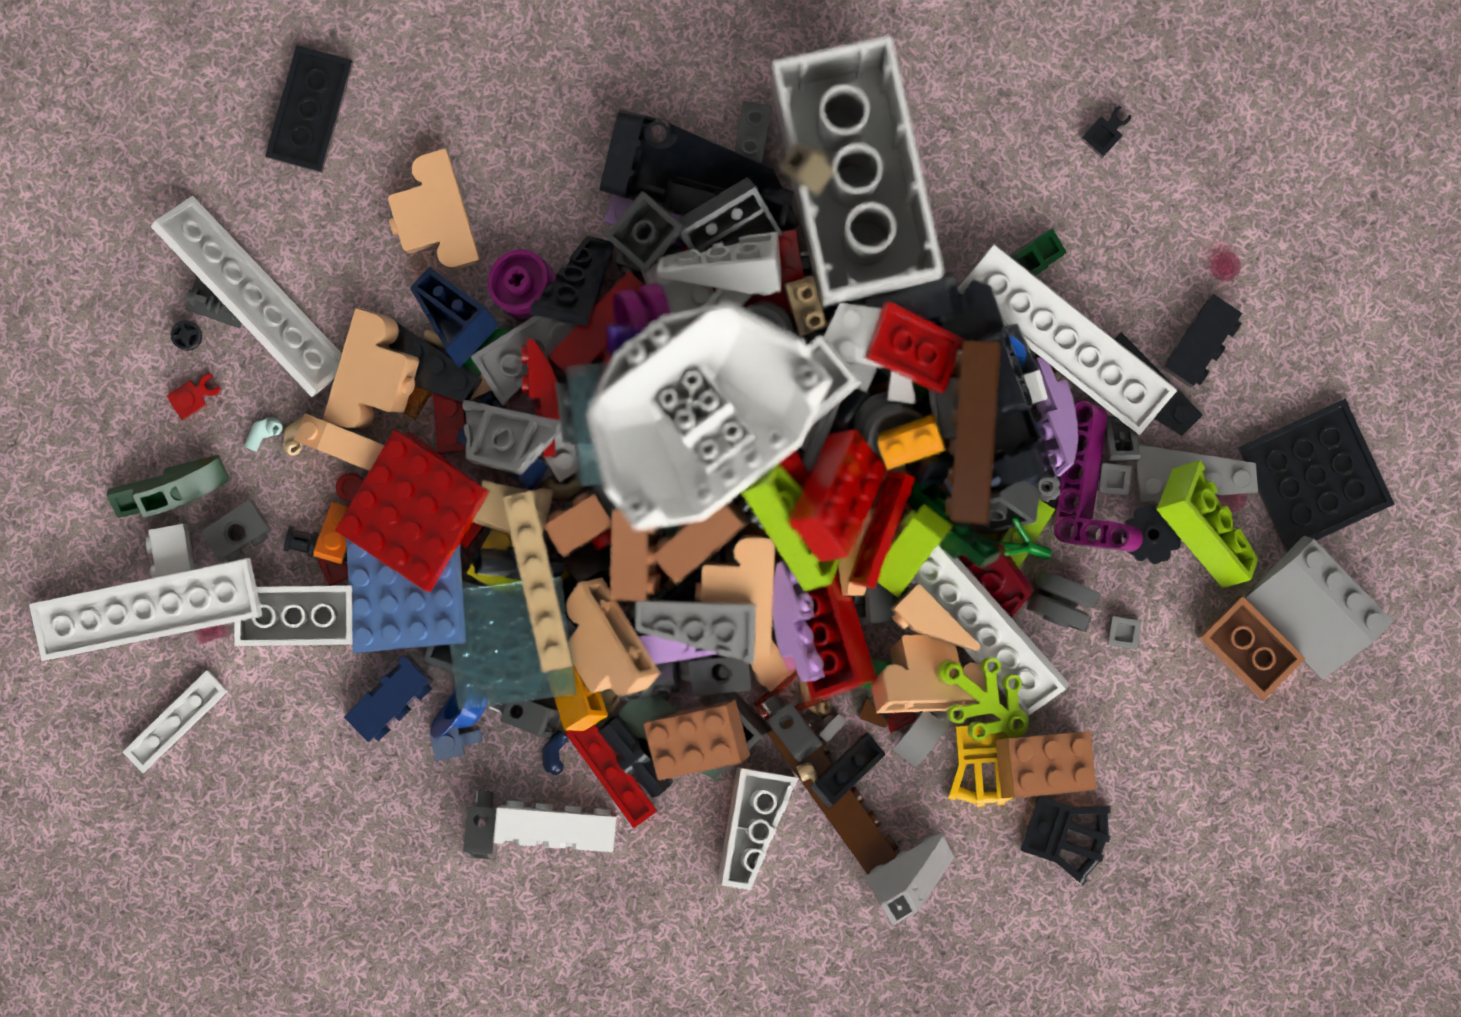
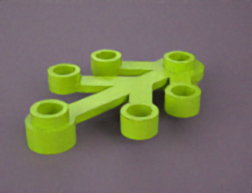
[936,657,1029,740]

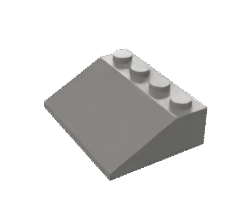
[1244,536,1393,680]

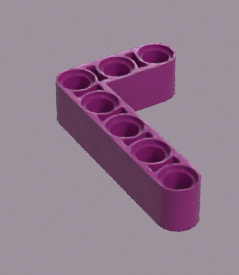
[1054,401,1143,552]

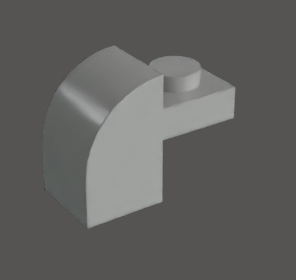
[892,711,956,767]

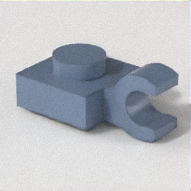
[429,727,483,761]

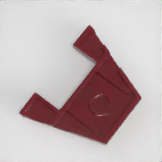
[957,543,1034,618]

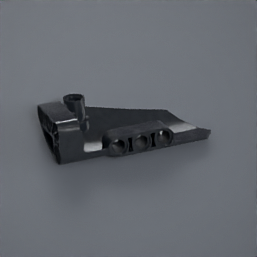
[600,109,799,231]
[941,279,1051,491]

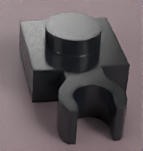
[1081,106,1131,158]

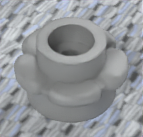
[1032,474,1061,502]

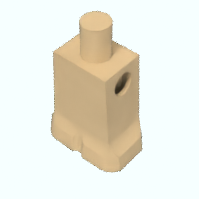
[472,481,553,535]

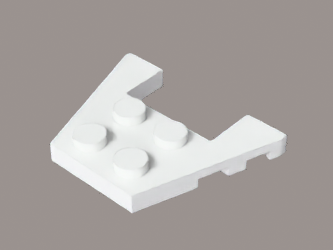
[824,303,916,404]

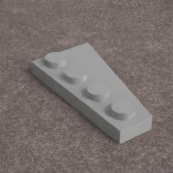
[471,315,577,406]
[1137,445,1258,502]

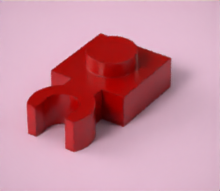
[166,374,222,421]

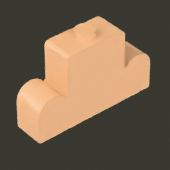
[388,148,481,270]
[323,308,419,429]
[695,534,776,657]
[566,578,660,696]
[872,632,986,713]

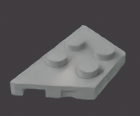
[462,400,561,474]

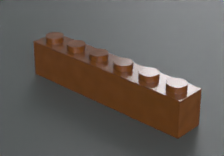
[946,341,1001,524]
[767,714,899,875]

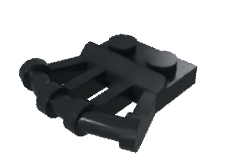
[1020,795,1111,886]

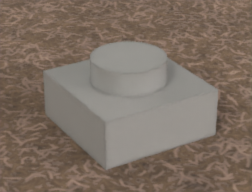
[1098,463,1131,496]
[1107,616,1142,650]
[818,713,847,743]

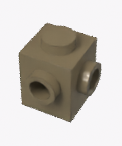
[779,142,835,195]

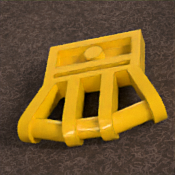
[948,722,1015,807]

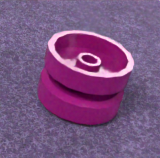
[487,249,557,322]
[613,283,672,330]

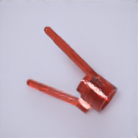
[754,670,830,721]

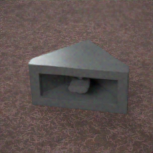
[1105,416,1140,462]

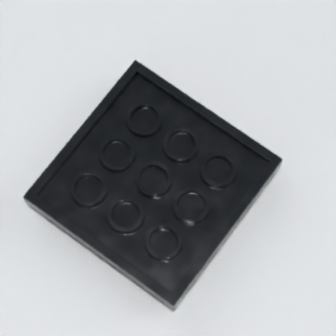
[1238,399,1395,553]

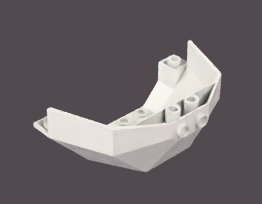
[586,303,831,530]

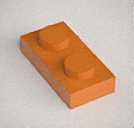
[314,502,348,564]

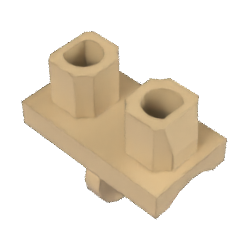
[784,276,828,336]

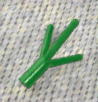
[992,517,1052,560]

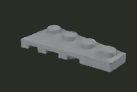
[635,600,756,664]

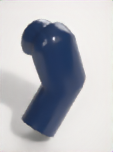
[542,730,569,775]

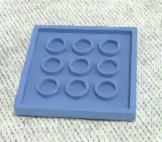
[346,538,466,653]

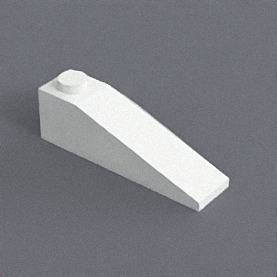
[657,232,781,295]

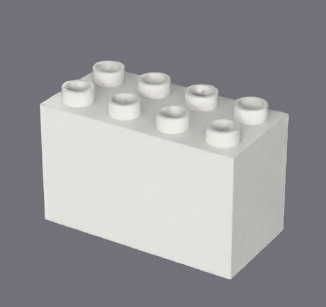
[771,36,944,312]

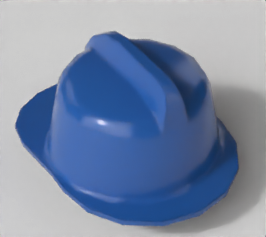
[430,677,489,738]

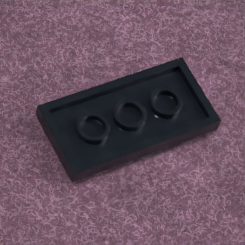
[265,45,354,173]

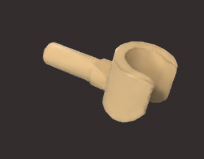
[797,762,818,782]

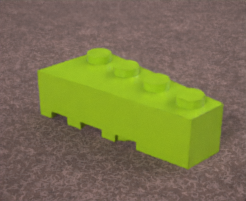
[1157,459,1258,588]
[741,463,841,591]

